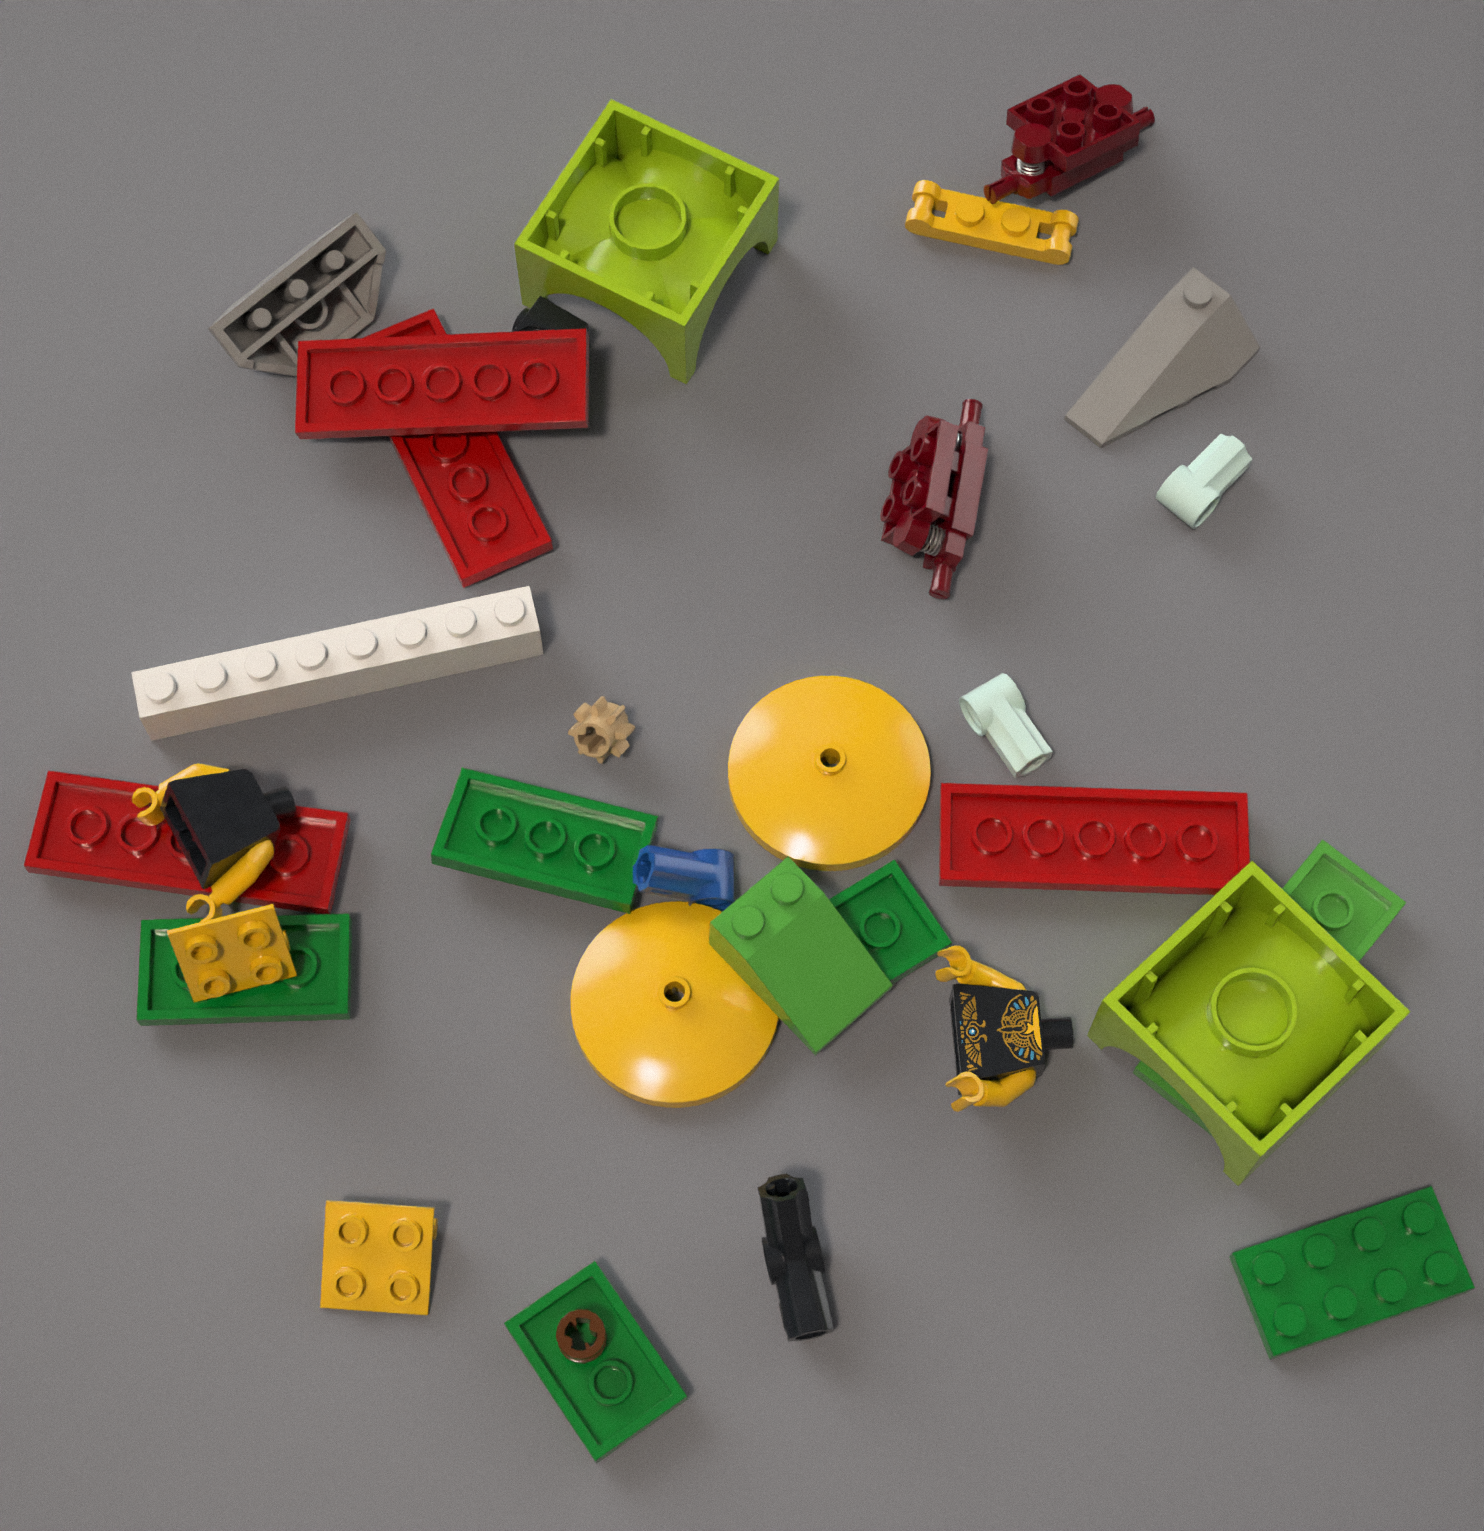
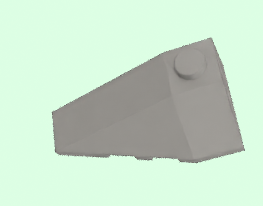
[1064,267,1260,448]

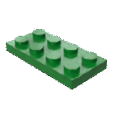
[431,767,658,914]
[136,914,352,1026]
[1229,1186,1475,1360]

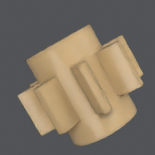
[568,696,635,764]

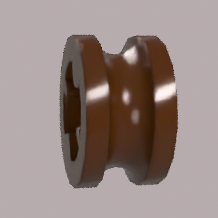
[556,1309,607,1364]

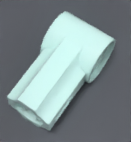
[1155,434,1252,529]
[959,673,1053,778]

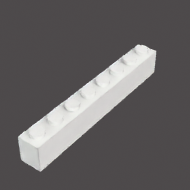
[131,586,544,741]

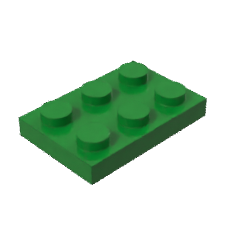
[829,860,952,985]
[504,1261,688,1464]

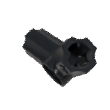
[757,1173,834,1342]

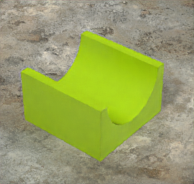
[1087,861,1411,1186]

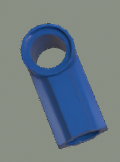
[633,845,735,911]

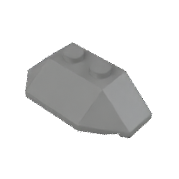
[207,212,386,377]

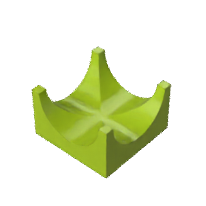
[514,99,779,385]

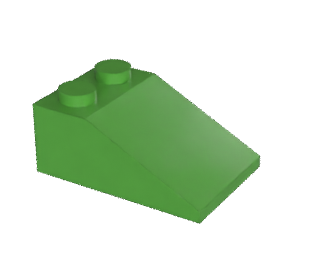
[709,856,893,1056]

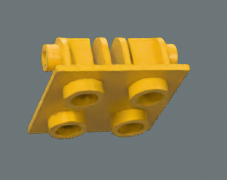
[167,904,297,1003]
[320,1200,438,1315]

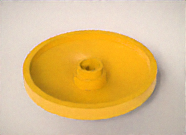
[728,676,931,871]
[571,901,779,1108]

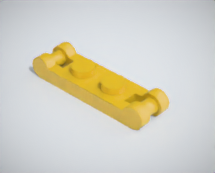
[905,180,1079,265]

